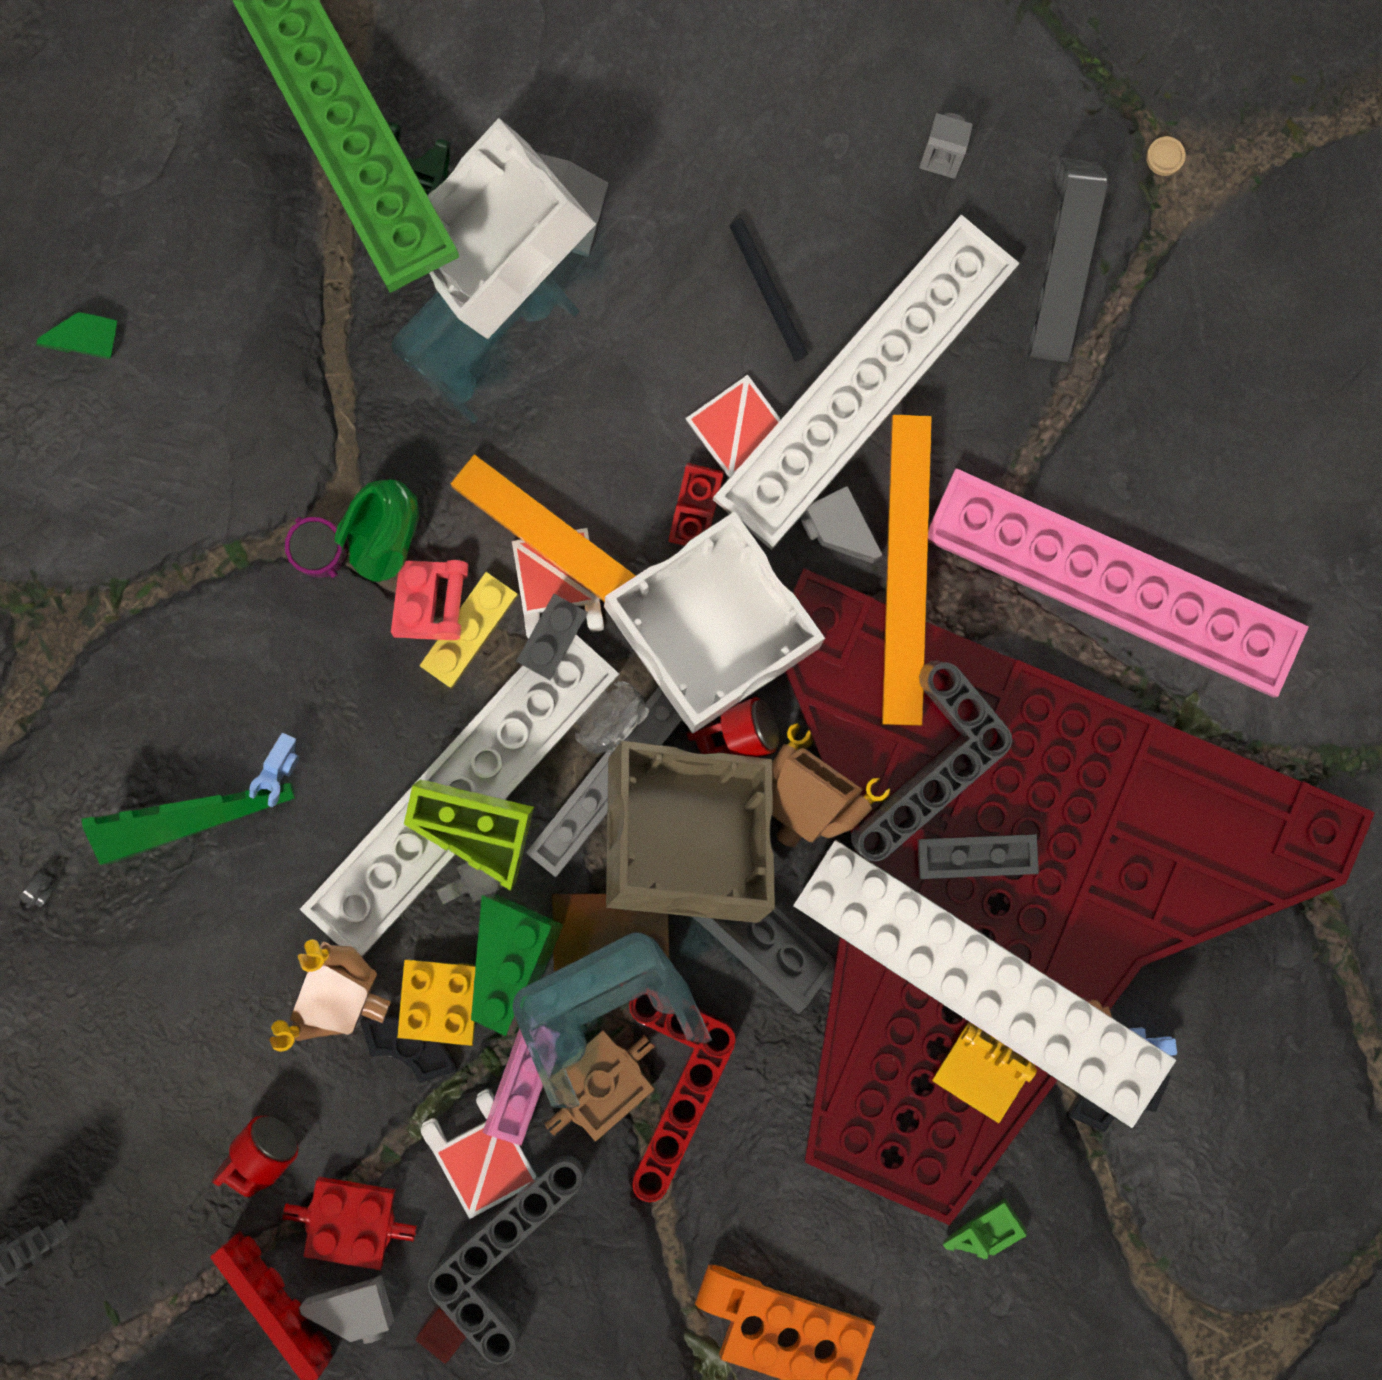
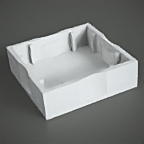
[428,118,596,339]
[604,511,825,734]

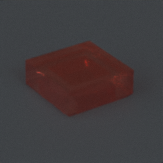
[415,1307,466,1364]

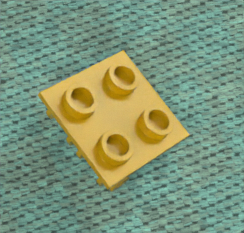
[397,959,476,1046]
[932,1022,1037,1123]

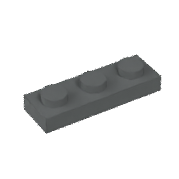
[917,834,1039,879]

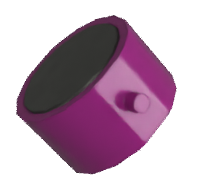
[285,517,347,578]

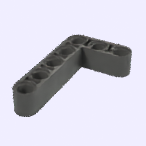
[1028,157,1108,363]
[851,660,1012,861]
[428,1155,585,1364]

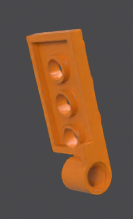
[695,1265,875,1380]

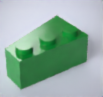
[471,894,563,1036]

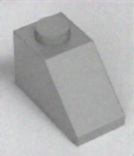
[919,113,973,179]
[801,486,882,563]
[299,1275,394,1344]

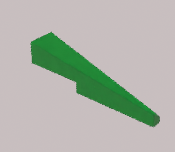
[81,783,295,865]

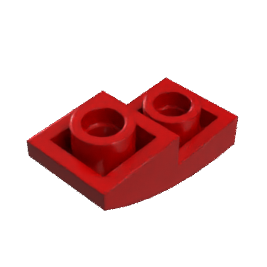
[668,463,724,546]

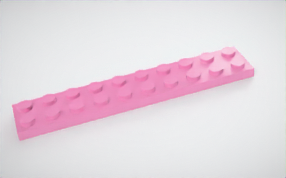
[928,468,1309,698]

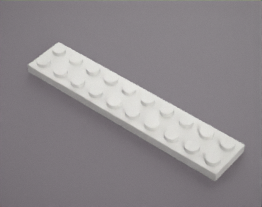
[713,215,1020,550]
[300,635,620,957]
[793,840,1176,1128]

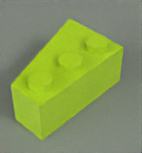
[404,779,534,891]

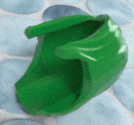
[335,479,419,582]

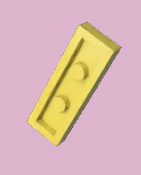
[420,572,519,689]

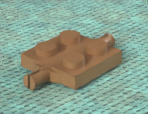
[544,1029,655,1142]

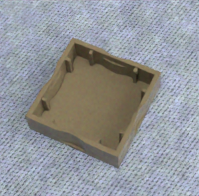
[606,741,775,923]

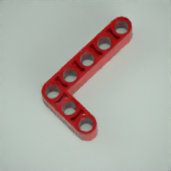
[629,985,735,1203]

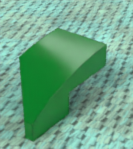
[36,312,118,360]

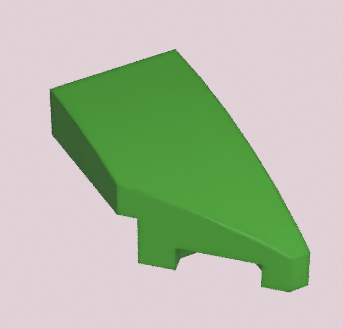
[943,1198,1027,1259]

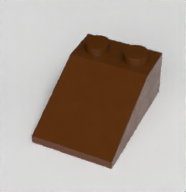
[552,893,670,973]

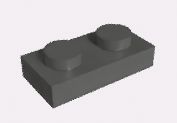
[516,594,588,681]

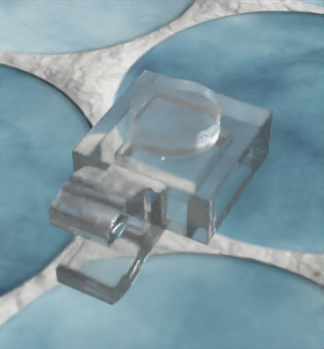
[436,862,504,904]

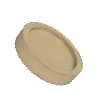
[1146,136,1186,176]

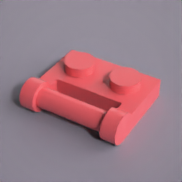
[391,560,469,640]

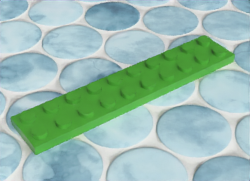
[232,0,460,293]

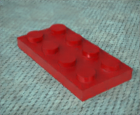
[210,1231,333,1380]

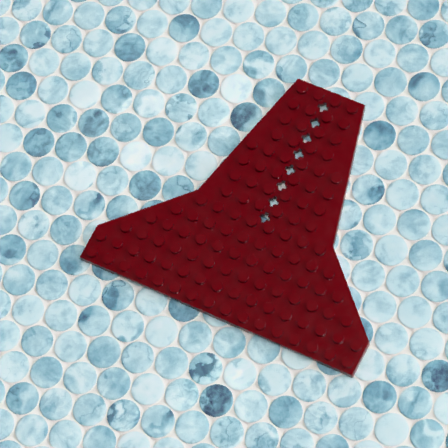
[785,568,1375,1226]

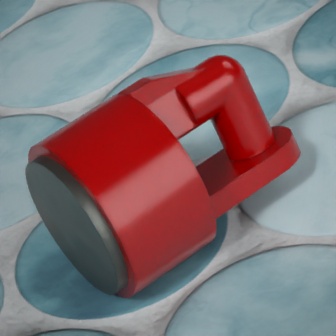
[685,697,779,758]
[211,1116,298,1197]

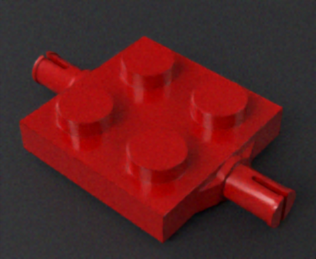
[282,1176,417,1270]

